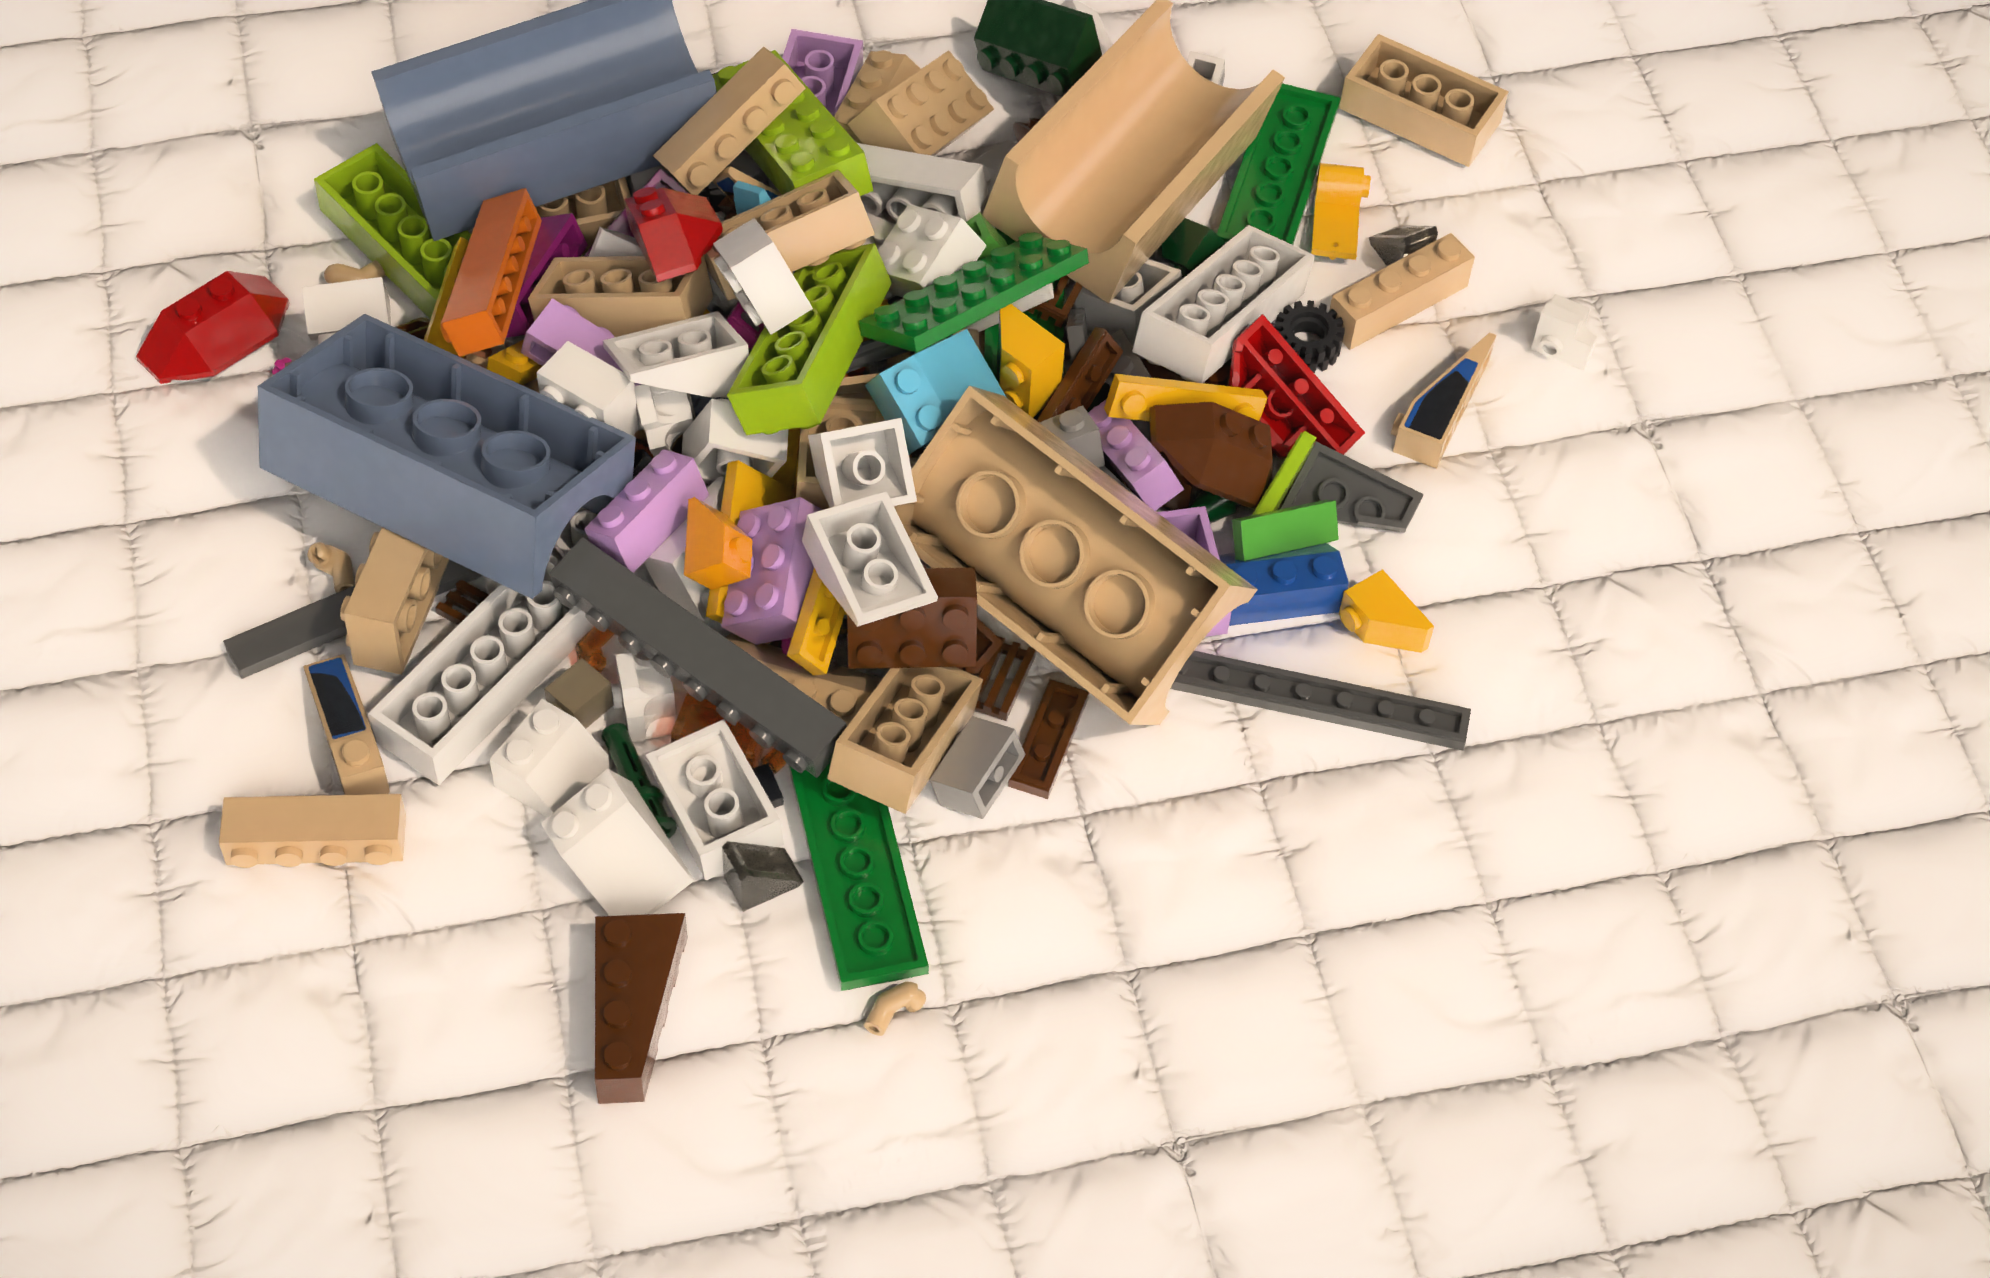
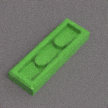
[1232,500,1339,561]

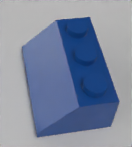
[1219,543,1349,626]

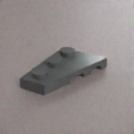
[1281,442,1424,533]

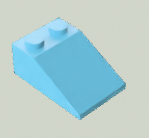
[865,329,1007,456]

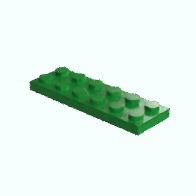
[1217,83,1341,245]
[859,232,1089,353]
[788,762,929,991]

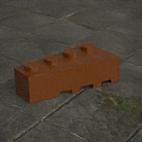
[595,913,688,1104]

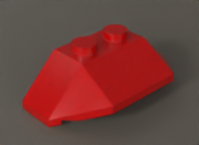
[624,187,723,282]
[136,271,290,384]
[1229,314,1365,459]

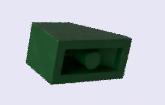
[1162,218,1226,279]

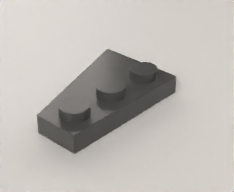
[1064,308,1088,375]

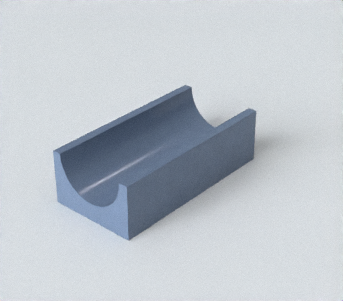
[371,0,717,241]
[257,314,636,599]

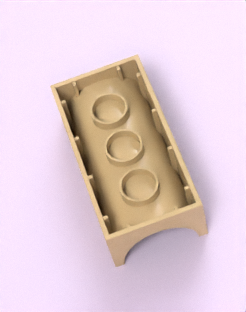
[982,0,1285,304]
[894,386,1258,725]

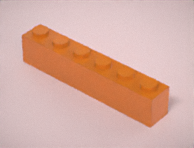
[440,188,542,357]

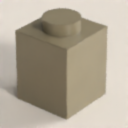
[544,658,614,729]

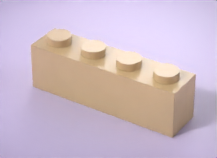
[653,46,806,195]
[1329,233,1475,350]
[219,794,406,868]

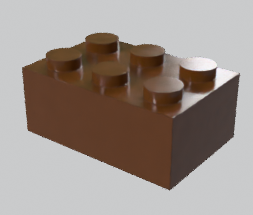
[847,567,977,669]

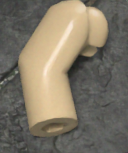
[324,260,385,283]
[307,542,355,593]
[864,981,926,1036]

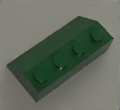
[974,0,1102,97]

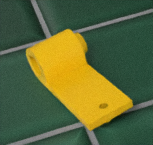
[1311,163,1371,260]

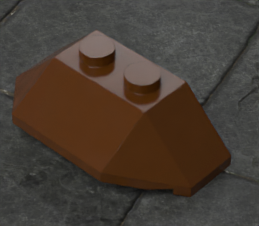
[1149,402,1273,509]

